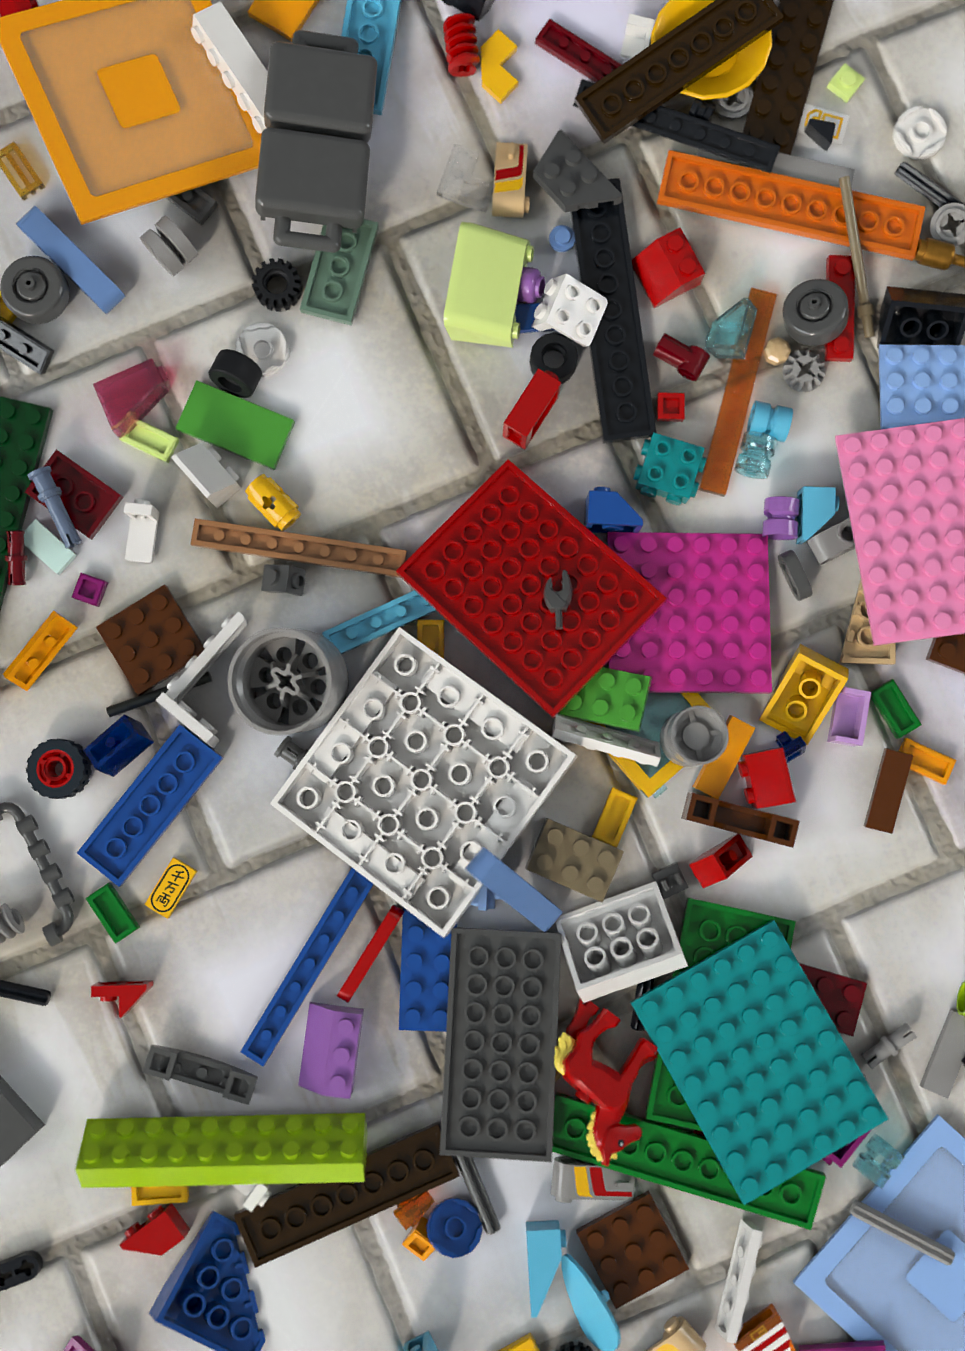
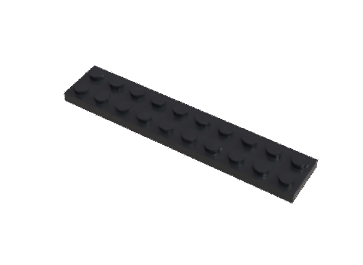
[570,178,656,443]

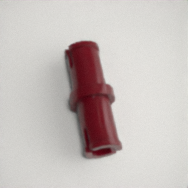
[5,530,28,585]

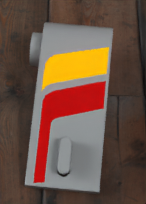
[550,1157,635,1203]

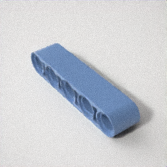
[16,206,126,315]
[465,846,563,933]

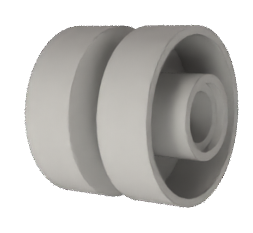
[660,706,729,767]

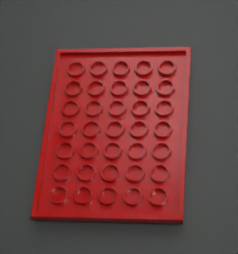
[396,459,667,718]

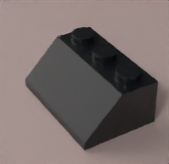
[877,286,965,349]

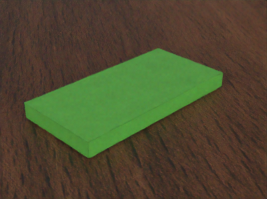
[175,380,295,470]

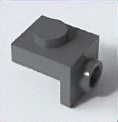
[261,564,306,596]

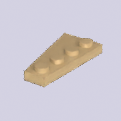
[839,579,896,665]

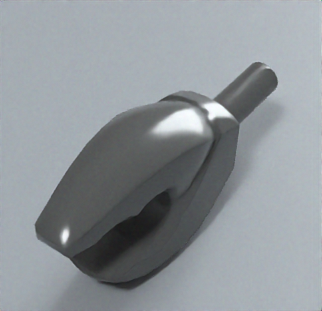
[544,570,573,630]

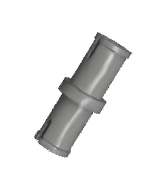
[861,1022,917,1069]

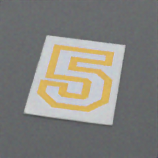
[797,103,849,145]

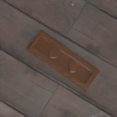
[864,748,913,834]

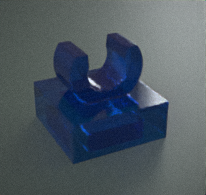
[775,731,806,763]

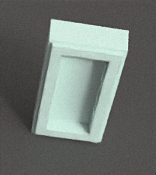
[24,519,78,575]

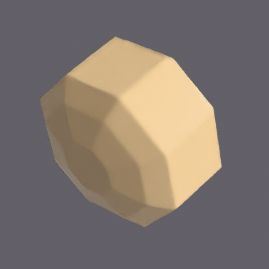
[763,337,791,366]

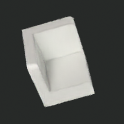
[620,14,655,59]

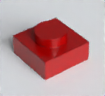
[657,392,685,422]

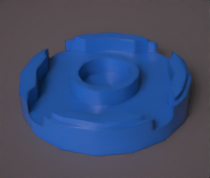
[426,1198,483,1258]

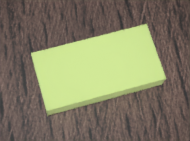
[119,416,180,463]

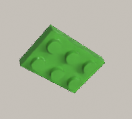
[558,668,652,732]

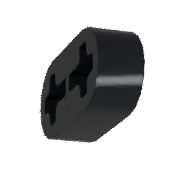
[0,1250,43,1291]

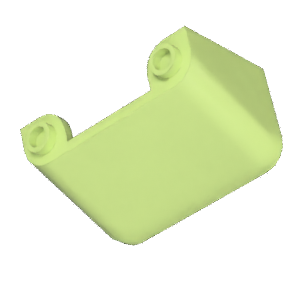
[444,222,534,348]

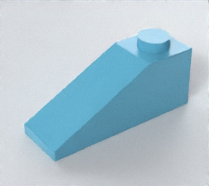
[526,1220,566,1318]

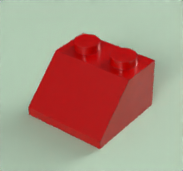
[632,227,705,308]
[738,747,796,809]

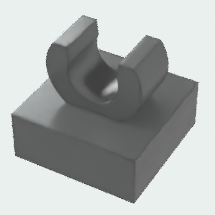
[651,862,689,899]

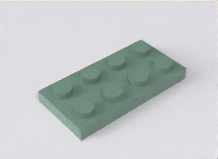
[300,219,379,326]

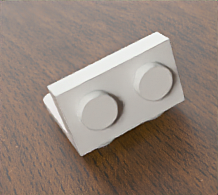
[532,273,608,347]

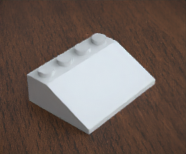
[555,881,688,1003]

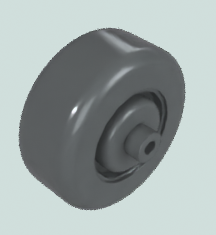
[0,256,70,324]
[782,279,849,346]

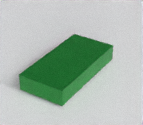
[871,679,922,739]
[85,882,140,944]

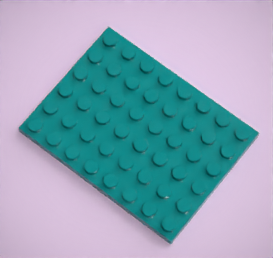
[630,920,889,1205]

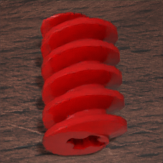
[443,13,480,77]

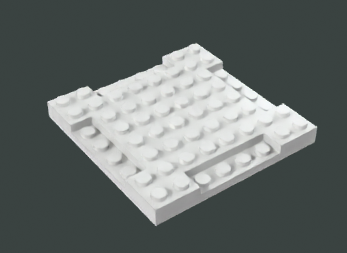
[270,627,578,938]

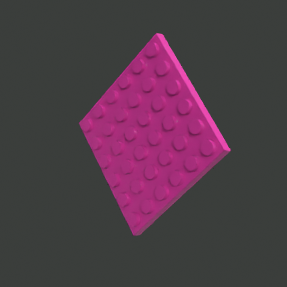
[607,532,772,694]

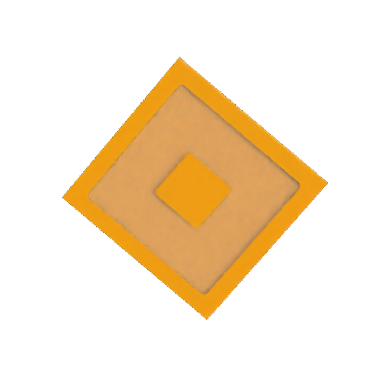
[0,0,262,225]

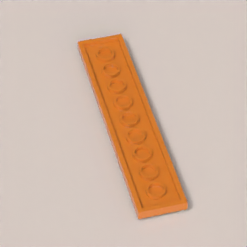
[656,150,926,261]

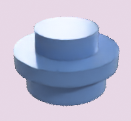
[549,225,575,252]

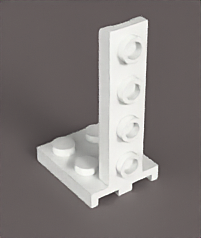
[156,612,247,748]

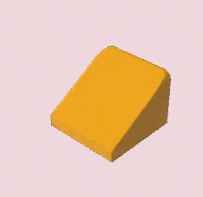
[402,1217,435,1261]

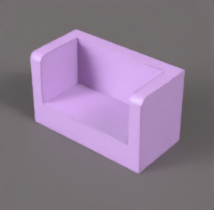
[827,687,871,746]

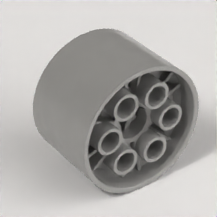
[228,628,349,735]

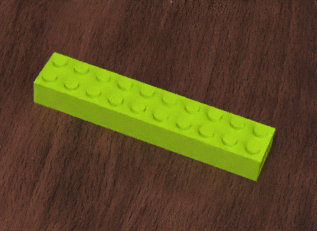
[75,1113,368,1188]

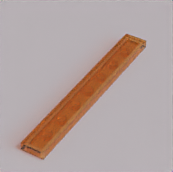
[699,287,777,497]

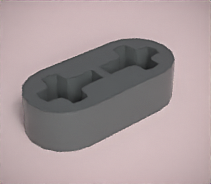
[778,550,812,601]

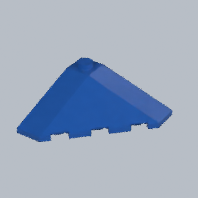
[149,1211,265,1351]

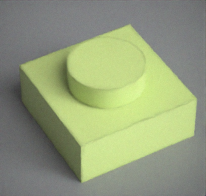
[827,63,865,103]

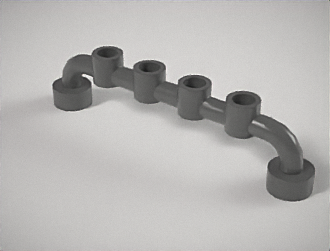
[0,802,75,947]

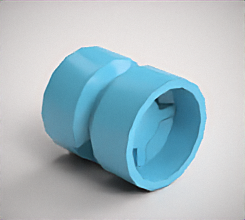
[747,400,793,442]

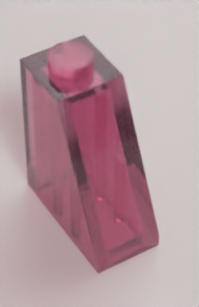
[93,358,169,439]

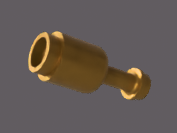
[913,237,965,270]

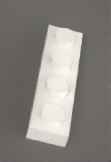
[552,714,661,767]
[715,1219,763,1344]

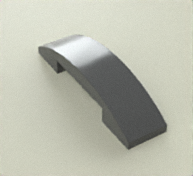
[142,1045,258,1105]

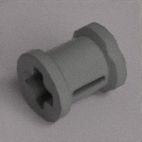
[274,736,309,770]

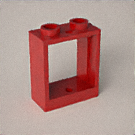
[503,368,562,450]

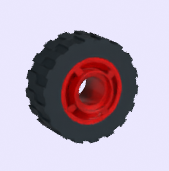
[26,739,92,799]

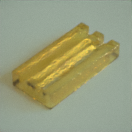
[0,141,45,201]

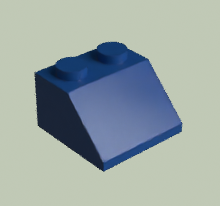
[584,487,643,534]

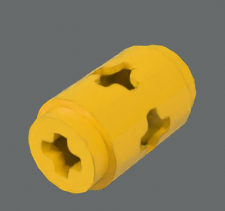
[245,474,301,531]

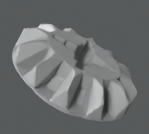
[711,86,753,121]
[930,203,965,246]
[783,349,826,392]

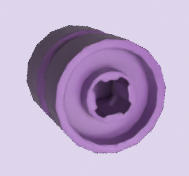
[762,496,800,540]

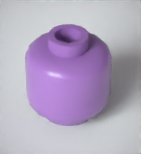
[517,267,545,304]

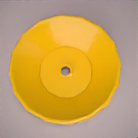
[651,0,772,100]

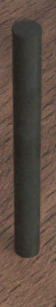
[106,671,212,717]

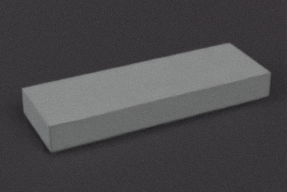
[919,1009,965,1099]

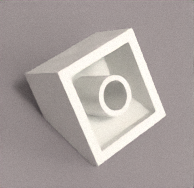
[171,443,241,509]

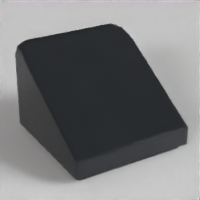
[804,119,836,151]

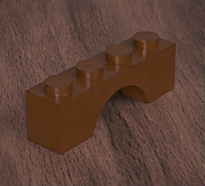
[681,792,800,848]

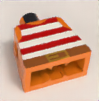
[734,1304,796,1351]

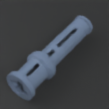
[27,466,82,549]

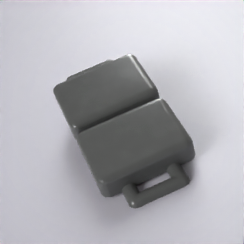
[255,30,377,253]

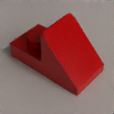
[91,980,153,1018]

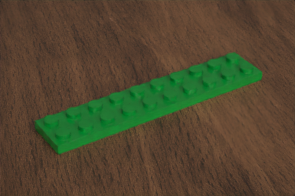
[552,1092,826,1230]

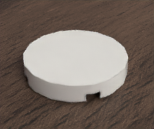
[893,106,947,160]
[236,323,289,376]

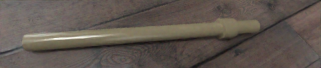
[839,176,875,338]

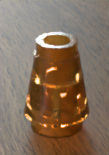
[393,1191,435,1230]

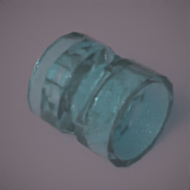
[734,432,778,479]
[852,1133,905,1189]

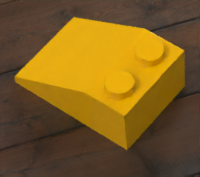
[759,644,849,745]

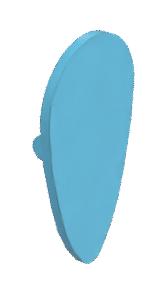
[561,1254,621,1351]

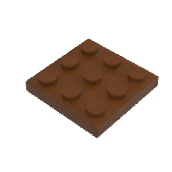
[96,584,205,696]
[576,1190,689,1309]

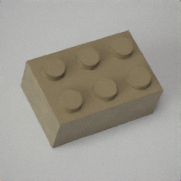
[525,818,624,903]

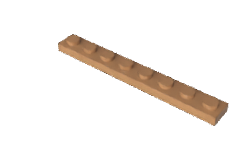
[190,518,407,578]

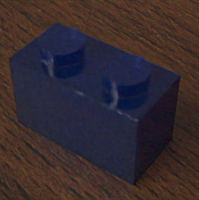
[84,714,154,777]

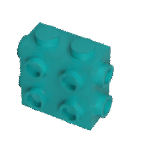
[633,432,707,505]

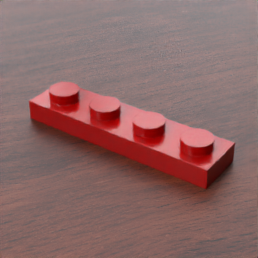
[824,255,855,362]

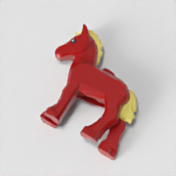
[554,998,658,1167]

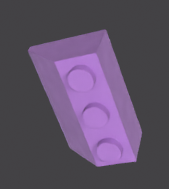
[298,1002,364,1099]

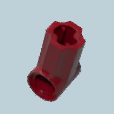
[653,333,710,381]

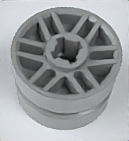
[140,216,198,277]

